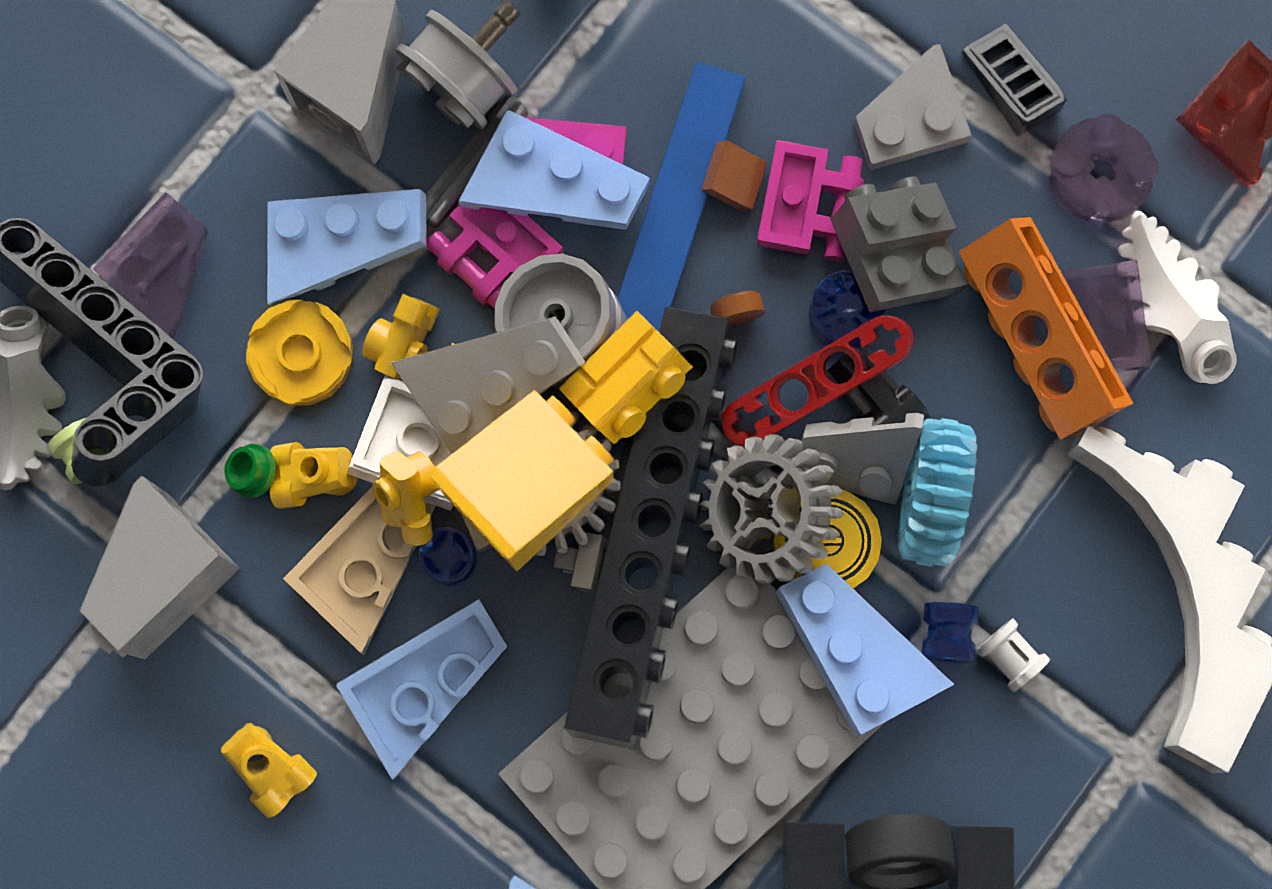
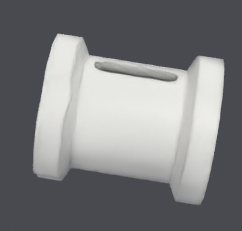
[976,618,1050,692]

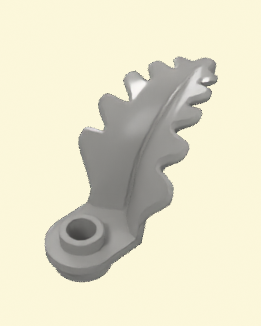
[0,306,66,490]

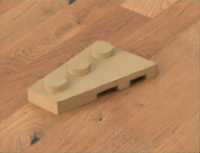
[283,487,436,655]

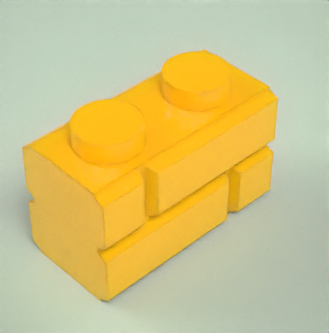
[559,311,692,444]

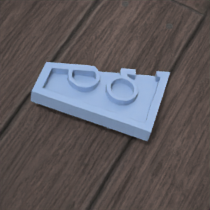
[336,599,507,780]

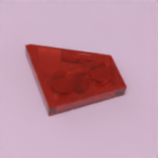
[1176,40,1272,187]

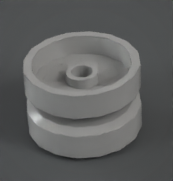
[495,254,627,389]

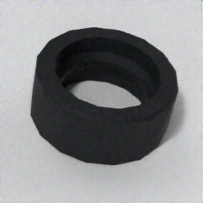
[845,813,955,889]

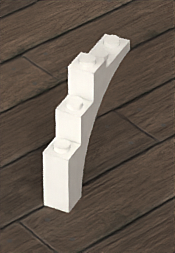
[1067,426,1272,774]

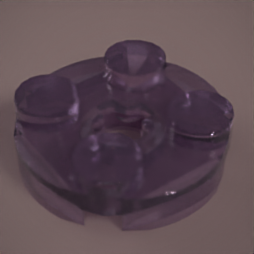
[1049,114,1159,222]

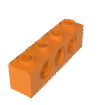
[958,217,1134,440]

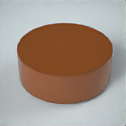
[709,291,766,327]

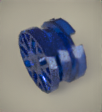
[808,270,886,347]

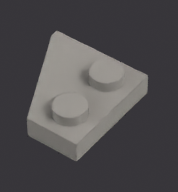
[854,44,972,171]
[801,413,924,505]

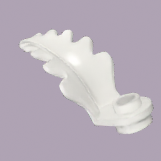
[1117,211,1237,384]

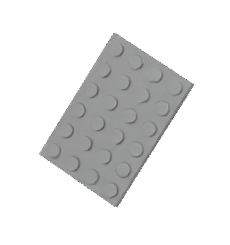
[498,566,884,889]

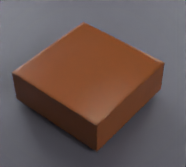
[701,140,768,212]

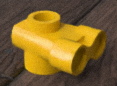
[362,294,440,380]
[270,442,358,509]
[372,451,439,546]
[221,723,317,818]

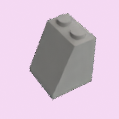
[274,0,407,165]
[80,476,240,660]

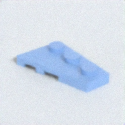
[459,109,650,230]
[267,189,427,307]
[775,564,954,738]

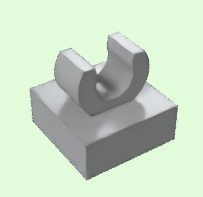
[553,533,609,595]

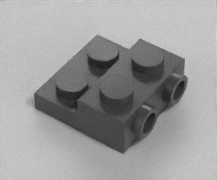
[830,176,967,312]

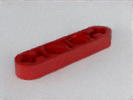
[722,316,914,446]

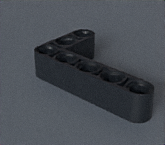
[0,218,203,487]

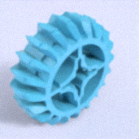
[897,418,977,567]

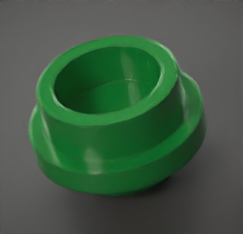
[224,444,276,498]

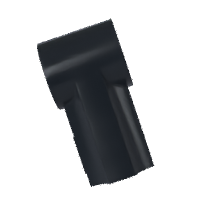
[827,344,931,425]

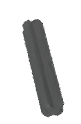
[426,95,528,228]

